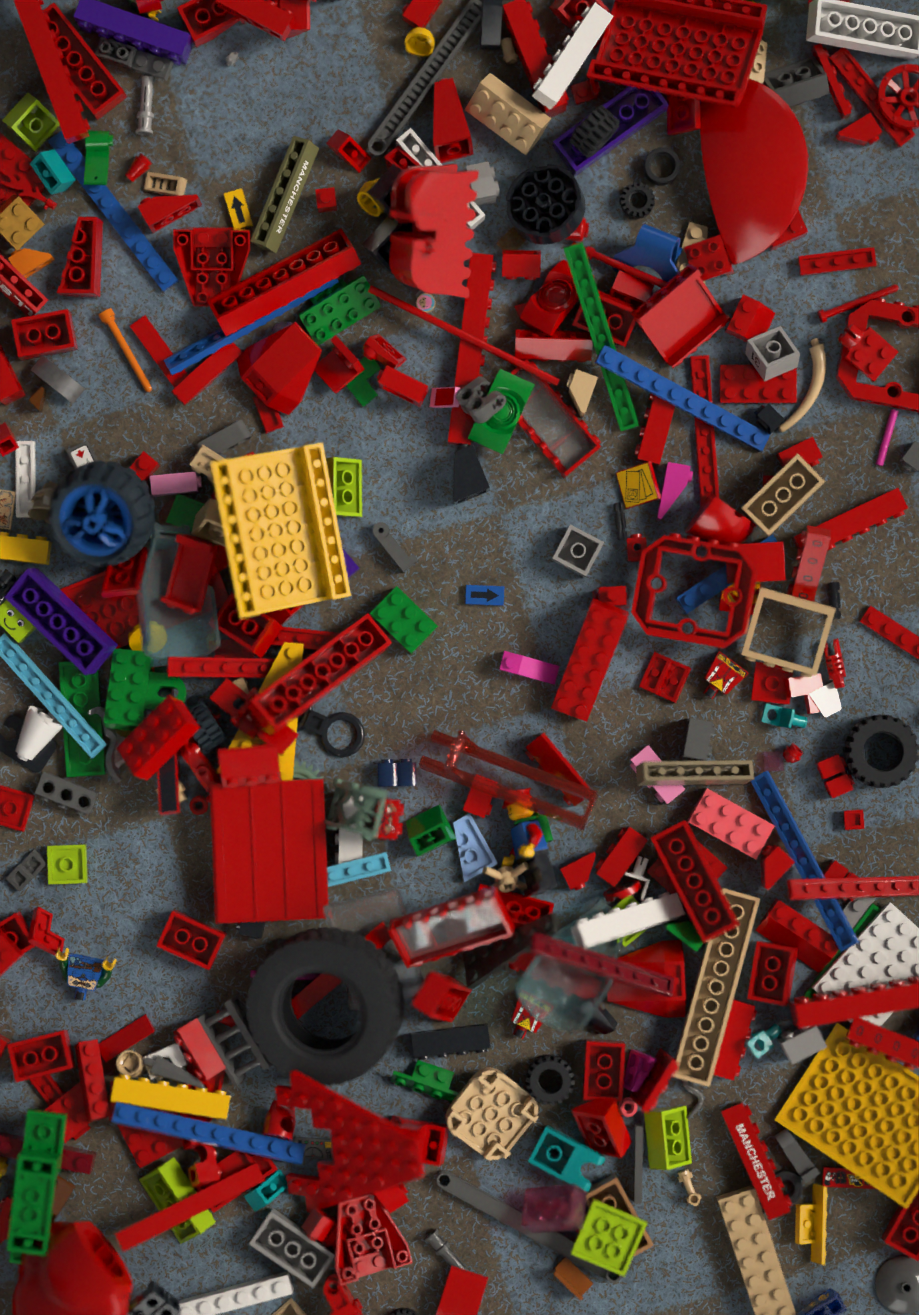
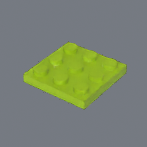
[570,1199,648,1277]

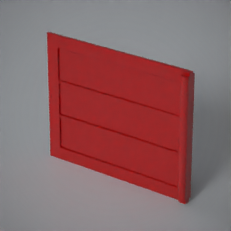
[210,778,329,923]

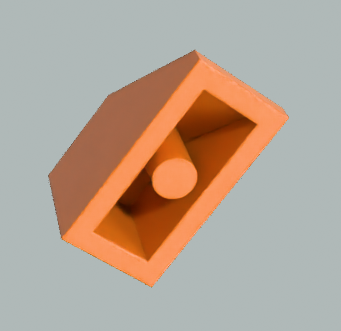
[8,248,55,278]

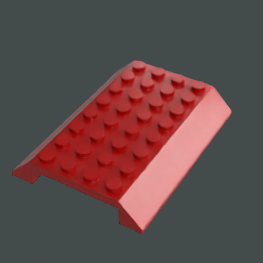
[586,0,767,108]

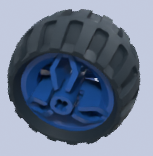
[49,461,155,567]

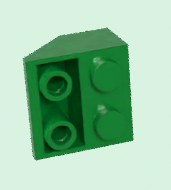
[406,804,457,857]

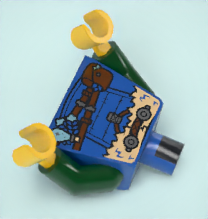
[56,948,117,1000]

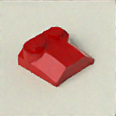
[362,334,407,369]

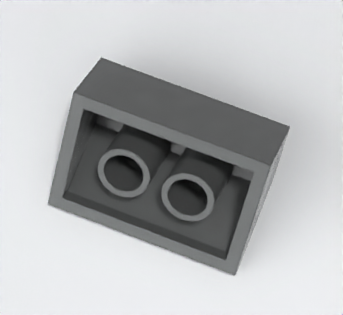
[764,56,830,107]

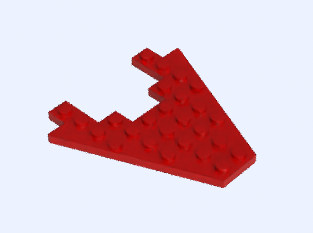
[275,1070,424,1213]

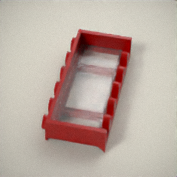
[511,359,601,478]
[388,886,515,968]

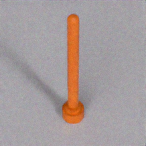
[98,308,152,392]

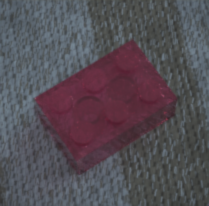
[521,1184,587,1233]

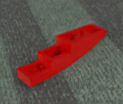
[172,342,243,406]

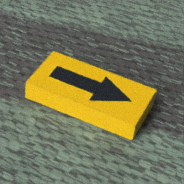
[224,188,253,229]

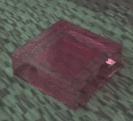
[763,751,784,771]

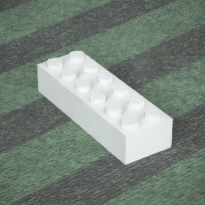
[806,0,919,60]

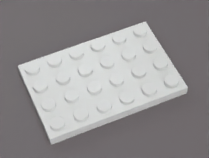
[812,902,919,1026]

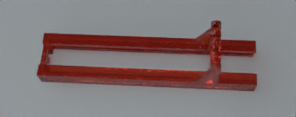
[419,730,598,831]

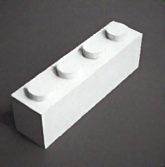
[335,796,363,864]

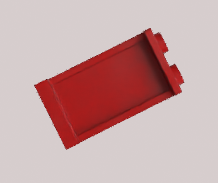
[160,534,219,615]

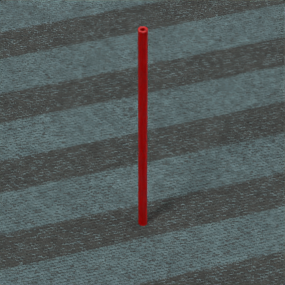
[368,285,560,386]

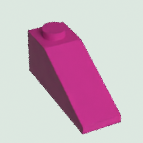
[656,462,693,520]
[499,651,560,685]

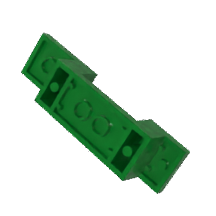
[7,1109,67,1264]

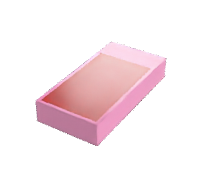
[430,387,461,408]

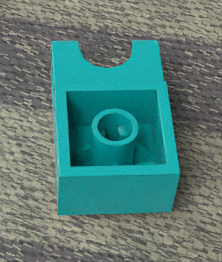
[528,1125,606,1192]

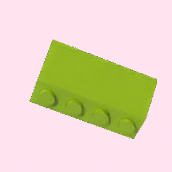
[139,1157,216,1244]

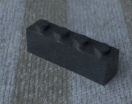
[411,1023,491,1060]

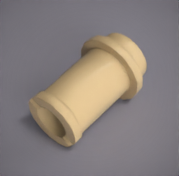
[500,38,518,64]

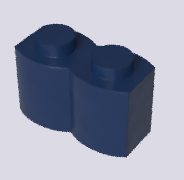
[378,759,417,787]

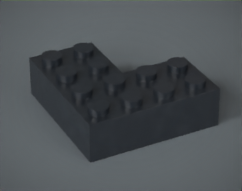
[362,164,412,275]

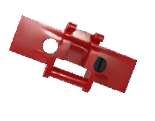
[209,678,299,756]

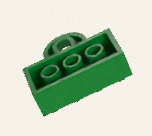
[104,649,187,731]

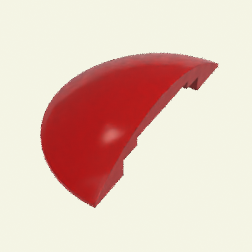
[700,79,808,265]

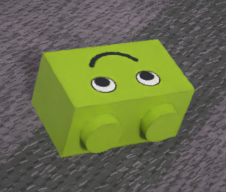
[0,600,36,643]

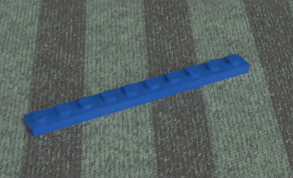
[48,130,179,292]
[163,279,339,375]
[595,345,770,452]
[751,771,859,952]
[111,1102,305,1165]

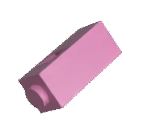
[150,472,202,497]

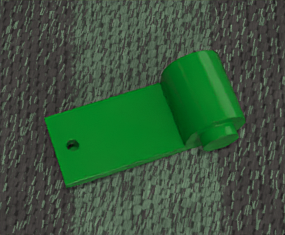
[84,130,114,185]

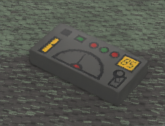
[295,1137,333,1160]

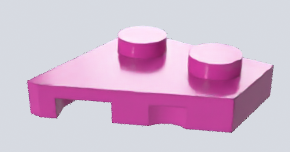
[623,1049,656,1092]

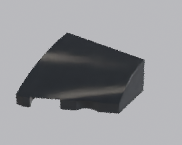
[565,998,618,1034]

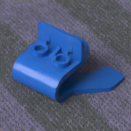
[612,224,683,282]

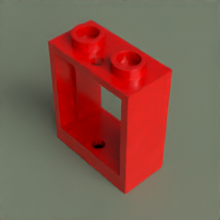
[377,365,429,407]

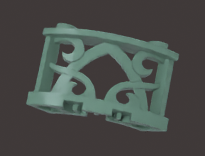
[325,778,388,840]

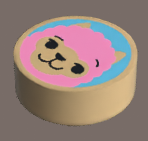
[416,293,435,313]

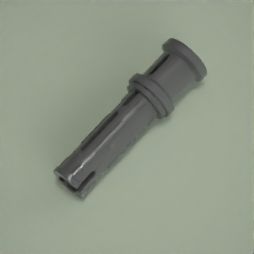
[424,1228,469,1271]

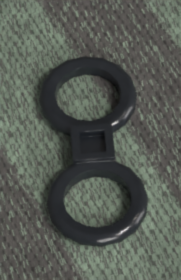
[297,707,365,758]

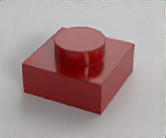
[843,809,865,830]

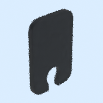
[0,715,57,773]

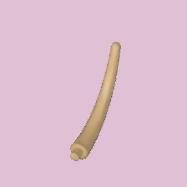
[778,338,826,432]

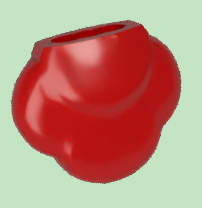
[12,1221,133,1315]

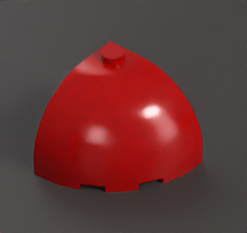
[685,493,758,545]

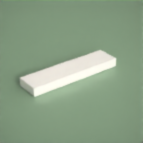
[15,441,36,518]

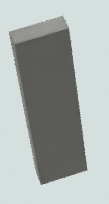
[633,1123,643,1204]

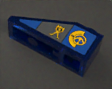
[797,1288,847,1315]

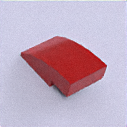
[435,1265,488,1315]

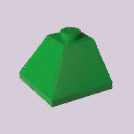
[663,919,703,952]

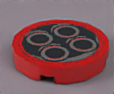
[603,880,641,902]

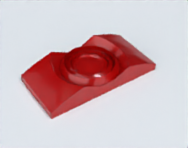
[520,259,595,337]
[196,1150,278,1213]

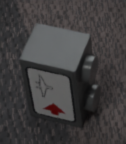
[66,440,98,468]

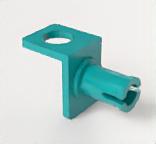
[761,704,807,728]
[747,1023,782,1058]

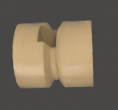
[117,1050,146,1078]

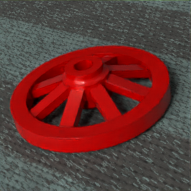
[877,64,919,129]

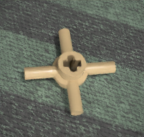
[482,862,529,892]

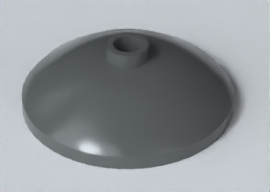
[875,1255,919,1314]

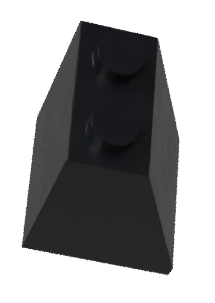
[453,444,490,505]

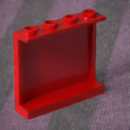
[631,264,731,368]

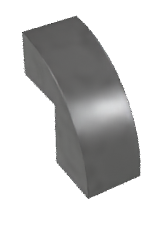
[31,355,85,404]

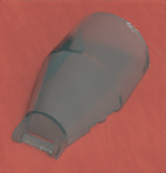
[137,522,221,661]
[516,897,624,1033]

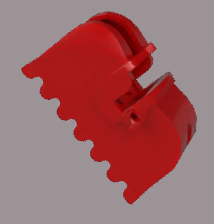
[389,164,479,298]

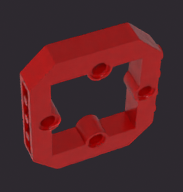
[835,298,919,413]
[631,533,758,648]

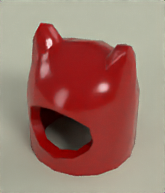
[261,1100,296,1141]

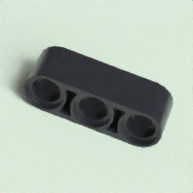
[480,0,503,50]

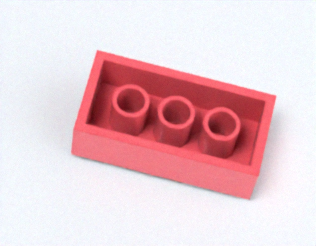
[687,788,774,859]

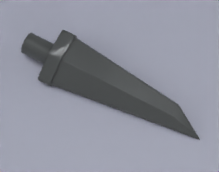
[143,1055,206,1089]

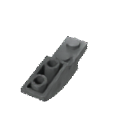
[95,37,174,81]

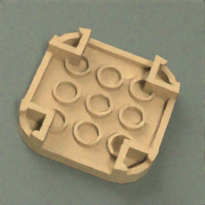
[445,1067,539,1161]

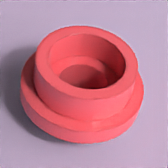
[618,1097,638,1117]

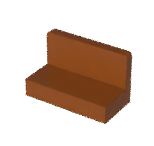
[552,1257,593,1301]

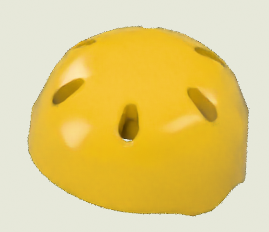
[405,27,435,57]

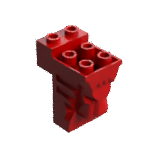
[390,1115,450,1166]

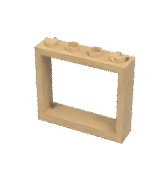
[742,587,836,678]

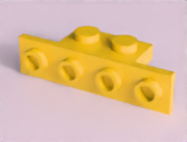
[795,1184,828,1265]

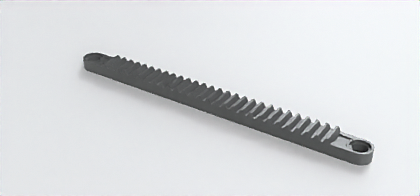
[368,0,482,157]

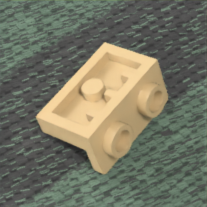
[190,444,226,483]

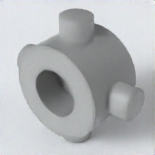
[226,52,239,66]

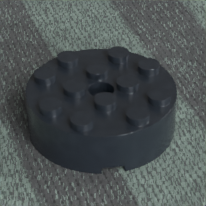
[506,164,585,245]

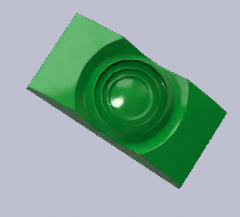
[468,369,535,455]

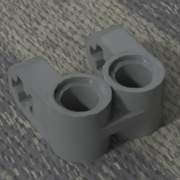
[456,377,506,424]

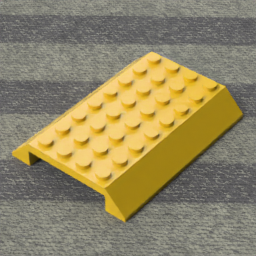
[210,443,351,618]

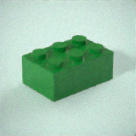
[370,586,438,654]

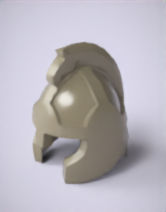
[28,481,57,524]

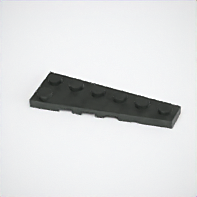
[463,912,559,989]

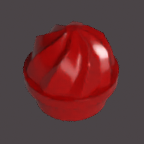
[783,743,803,763]

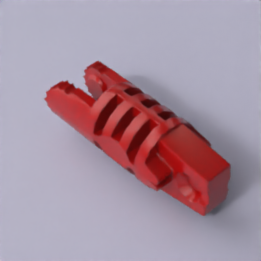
[823,638,846,689]

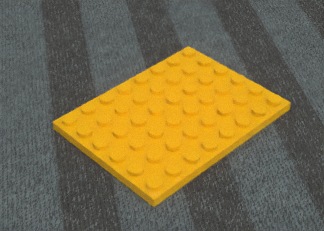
[775,1023,919,1209]

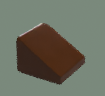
[29,387,47,412]

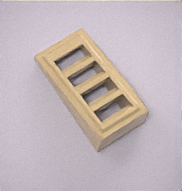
[144,172,187,196]

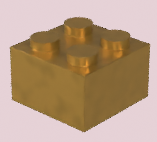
[0,194,45,251]

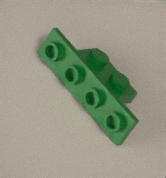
[390,1060,459,1104]

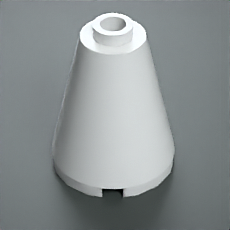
[15,706,62,761]

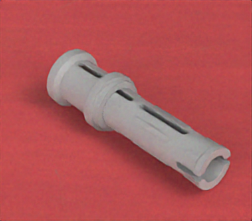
[136,76,154,136]

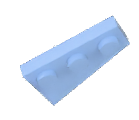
[453,813,498,882]

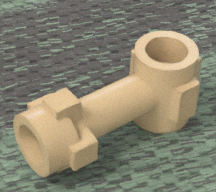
[678,1169,701,1206]

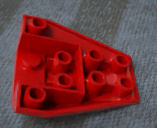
[173,227,250,307]
[237,322,322,415]
[606,940,686,1018]
[335,1193,412,1286]

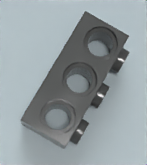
[35,772,99,816]

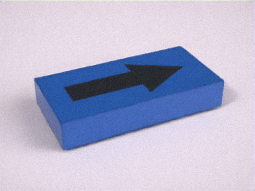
[465,585,504,606]

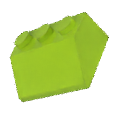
[326,457,362,517]
[644,1106,692,1170]

